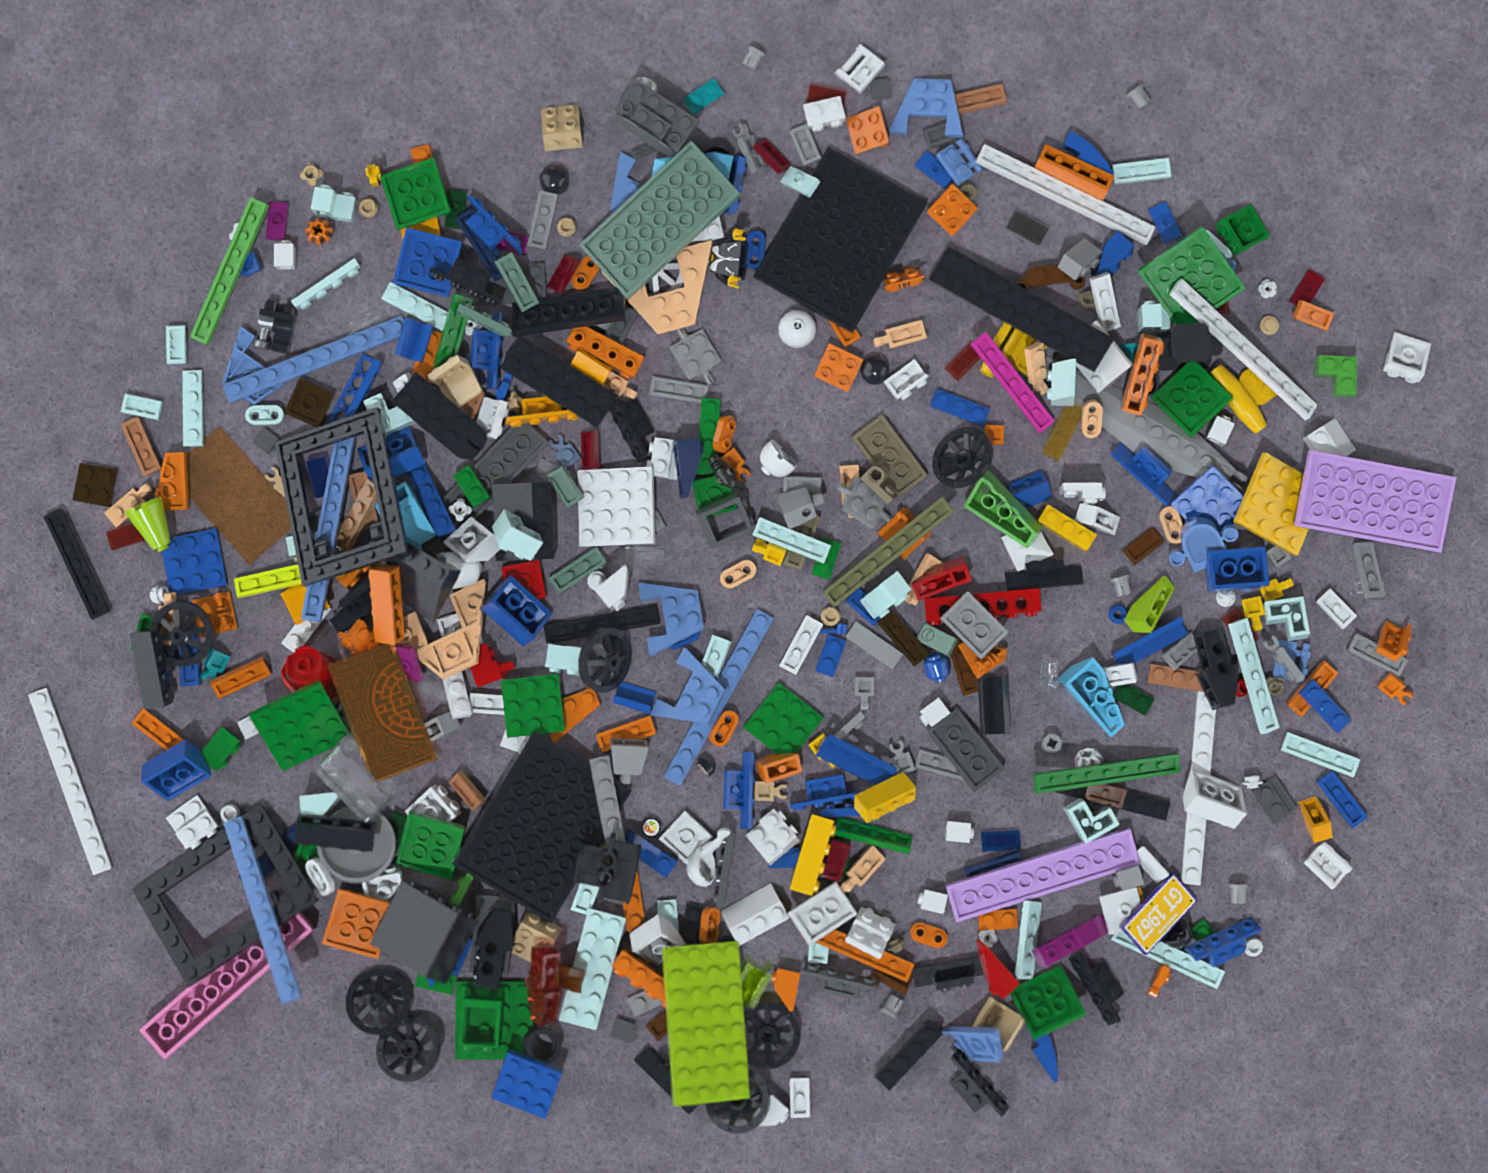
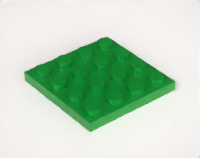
[1138,226,1246,325]
[249,680,352,771]
[455,981,534,1060]

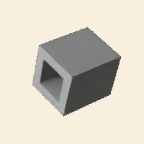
[1112,865,1144,891]

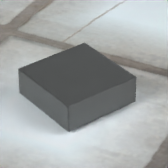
[870,78,891,100]
[252,427,280,454]
[610,1018,635,1043]

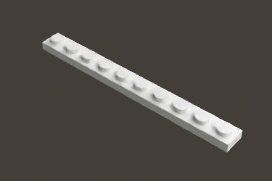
[975,144,1155,245]
[1170,279,1317,420]
[28,688,112,875]
[1181,691,1216,885]

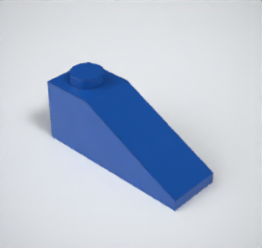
[625,829,678,878]

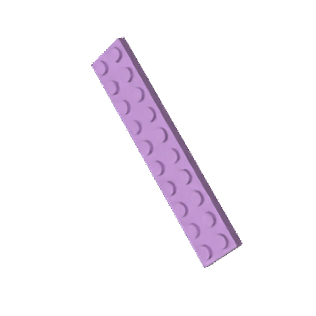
[945,827,1140,922]

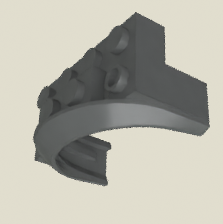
[614,79,700,157]

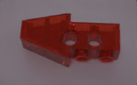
[525,943,562,1026]

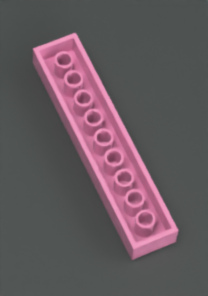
[140,913,316,1060]

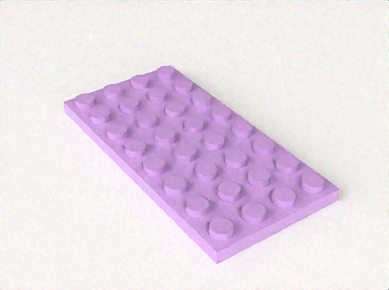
[1294,450,1457,553]

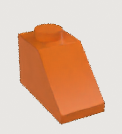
[755,753,802,784]
[771,968,801,1012]

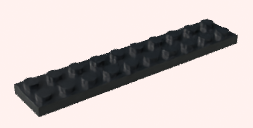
[929,247,1114,373]

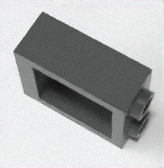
[695,493,755,549]

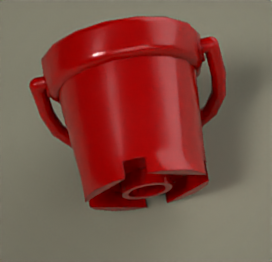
[281,646,339,699]

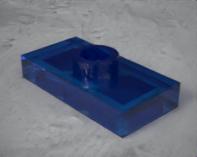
[306,457,329,498]
[981,830,1021,852]

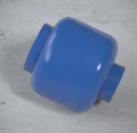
[923,653,951,683]

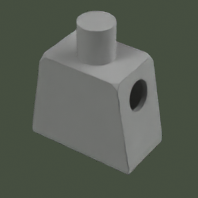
[777,488,824,529]
[610,738,648,784]

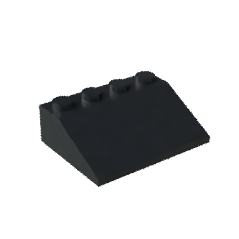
[492,482,554,561]
[380,537,461,622]

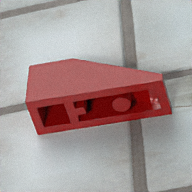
[911,556,972,601]
[976,938,1020,999]

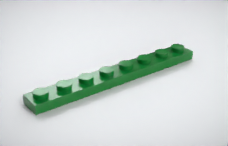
[1033,753,1180,794]

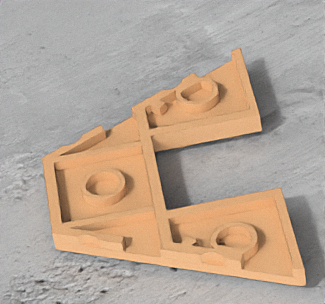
[602,240,713,334]
[398,579,487,680]

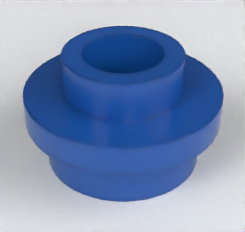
[1108,605,1128,624]

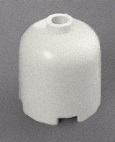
[436,552,482,589]

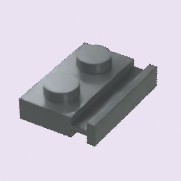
[1252,776,1297,823]

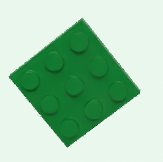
[380,157,452,231]
[1151,362,1233,438]
[501,674,565,738]
[743,682,824,754]
[396,811,466,880]
[1010,965,1087,1040]

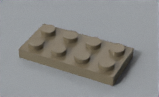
[851,415,928,499]

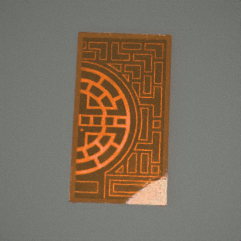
[186,426,291,566]
[327,644,437,785]

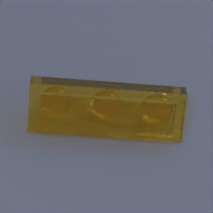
[1041,405,1082,462]

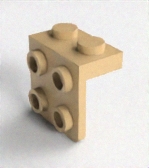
[541,105,583,151]
[427,355,482,408]
[511,910,562,967]
[972,997,1024,1052]

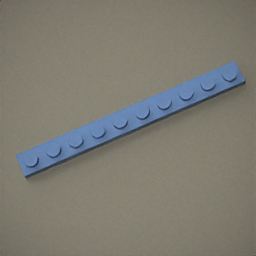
[222,316,404,404]
[301,436,356,622]
[663,609,774,786]
[223,816,302,1005]

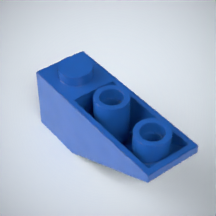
[1095,231,1134,276]

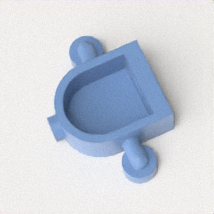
[1169,516,1238,572]

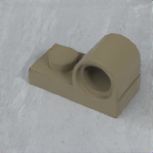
[860,463,898,504]

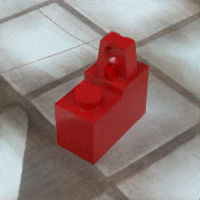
[470,643,515,688]

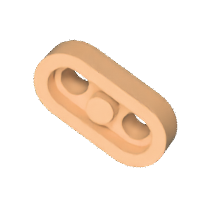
[1081,399,1103,438]
[1159,506,1183,544]
[720,560,756,589]

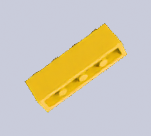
[789,814,836,896]

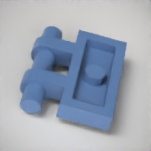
[936,138,984,186]
[1272,639,1311,682]

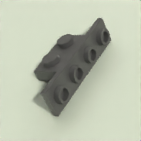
[801,963,881,1000]

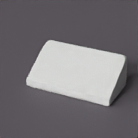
[1137,846,1169,883]

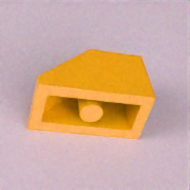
[1298,796,1333,843]

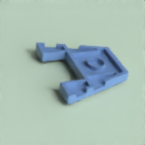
[889,78,963,138]
[610,152,642,213]
[222,327,289,406]
[638,583,704,657]
[650,648,726,724]

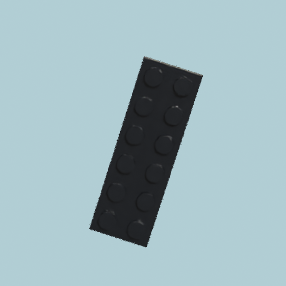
[512,287,626,337]
[500,335,618,428]

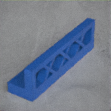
[328,354,383,423]
[1111,617,1188,665]
[815,734,897,785]

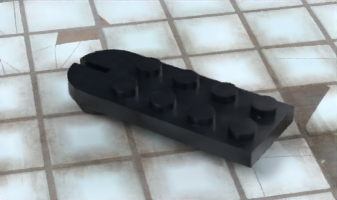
[391,372,486,459]

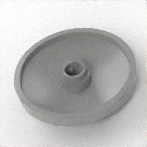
[317,806,396,883]

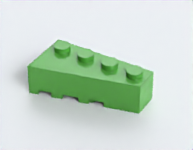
[963,470,1043,548]

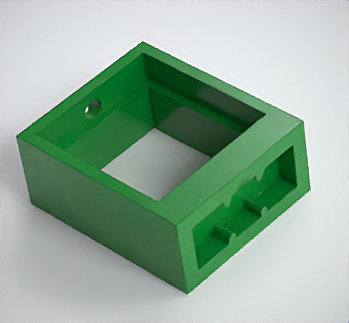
[459,997,503,1052]

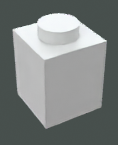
[274,240,296,269]
[1205,415,1234,446]
[919,698,950,727]
[945,821,974,843]
[917,889,948,914]

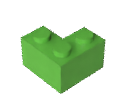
[1314,355,1357,398]

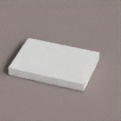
[788,882,857,946]

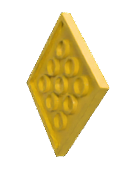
[1233,452,1309,556]

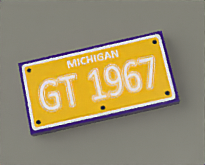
[1120,873,1197,955]

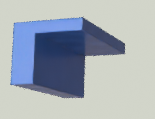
[394,318,434,362]
[1006,470,1052,508]
[612,682,657,714]

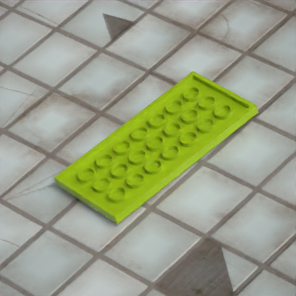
[662,941,750,1106]

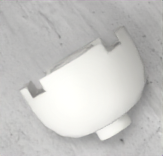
[778,310,816,348]
[760,440,797,477]

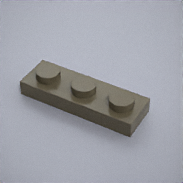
[783,516,820,571]

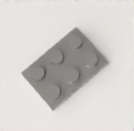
[940,591,1008,659]

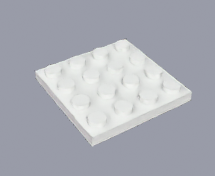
[578,467,655,547]

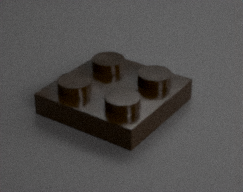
[284,378,335,428]
[72,463,119,507]

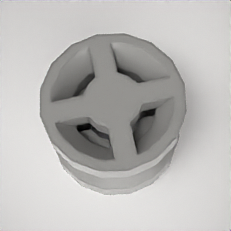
[1041,734,1062,753]

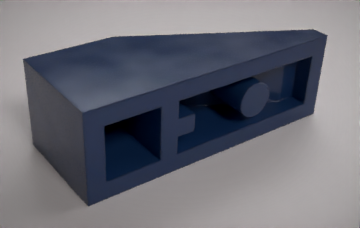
[672,438,703,499]

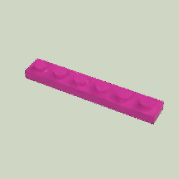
[970,332,1054,433]

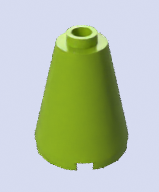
[125,497,171,552]

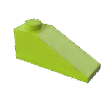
[1124,576,1175,633]

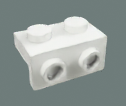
[803,96,845,132]
[884,359,929,400]
[476,397,508,439]
[1304,842,1353,889]

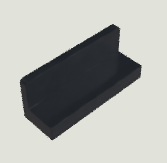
[978,676,1011,735]

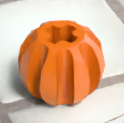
[305,217,333,245]

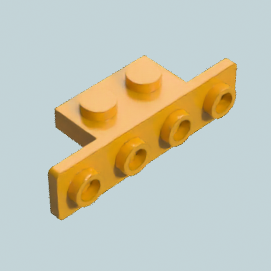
[505,397,578,427]

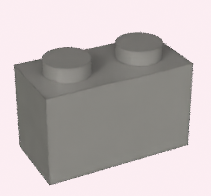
[1058,238,1102,281]

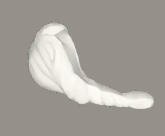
[687,828,731,887]

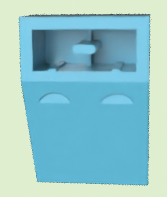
[375,482,436,545]

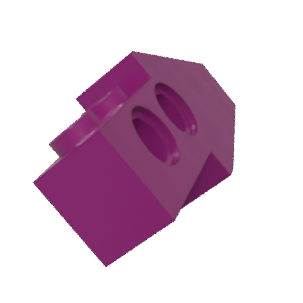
[1031,914,1108,967]

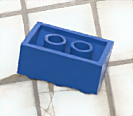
[357,426,426,480]
[1205,547,1269,593]
[481,575,553,646]
[141,739,211,801]

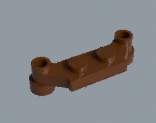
[1016,264,1085,291]

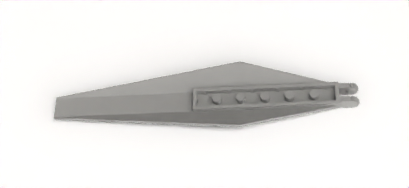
[1043,355,1248,491]

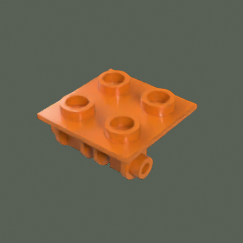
[846,106,890,155]
[926,184,978,236]
[883,266,925,293]
[814,343,863,392]
[877,507,931,560]
[192,592,238,638]
[958,642,1008,679]

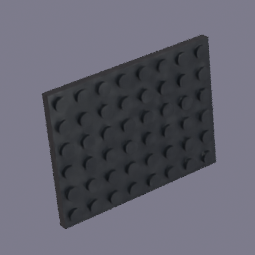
[753,147,928,334]
[452,731,632,923]

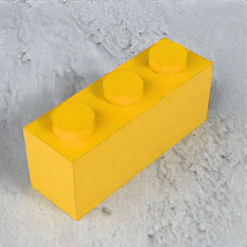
[1037,505,1097,553]
[854,772,916,823]

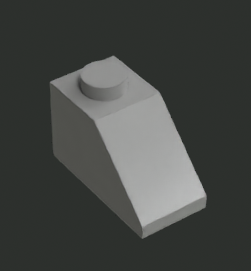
[420,712,461,744]

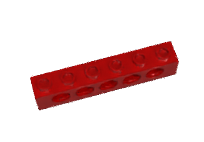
[923,588,1042,626]

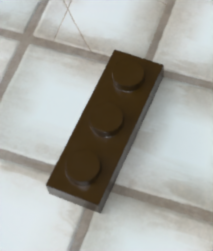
[877,611,929,667]

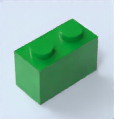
[201,727,242,771]

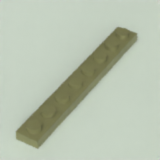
[822,496,955,607]

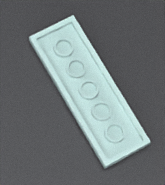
[559,907,626,1030]

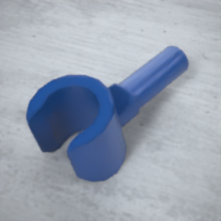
[820,623,848,635]

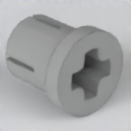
[742,46,765,71]
[1126,84,1151,109]
[1111,574,1132,597]
[1229,882,1248,904]
[880,994,904,1020]

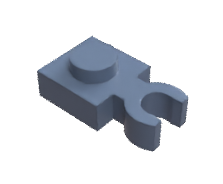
[549,434,581,469]

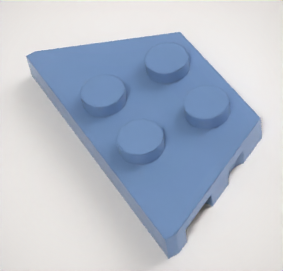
[941,1026,1003,1062]

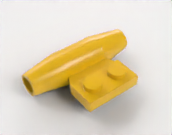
[980,323,1047,378]
[1209,364,1277,434]

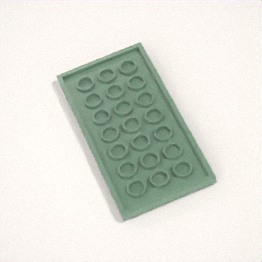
[579,141,741,300]

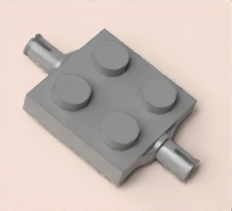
[669,328,722,385]
[836,476,892,529]

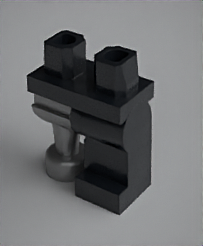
[254,299,297,355]

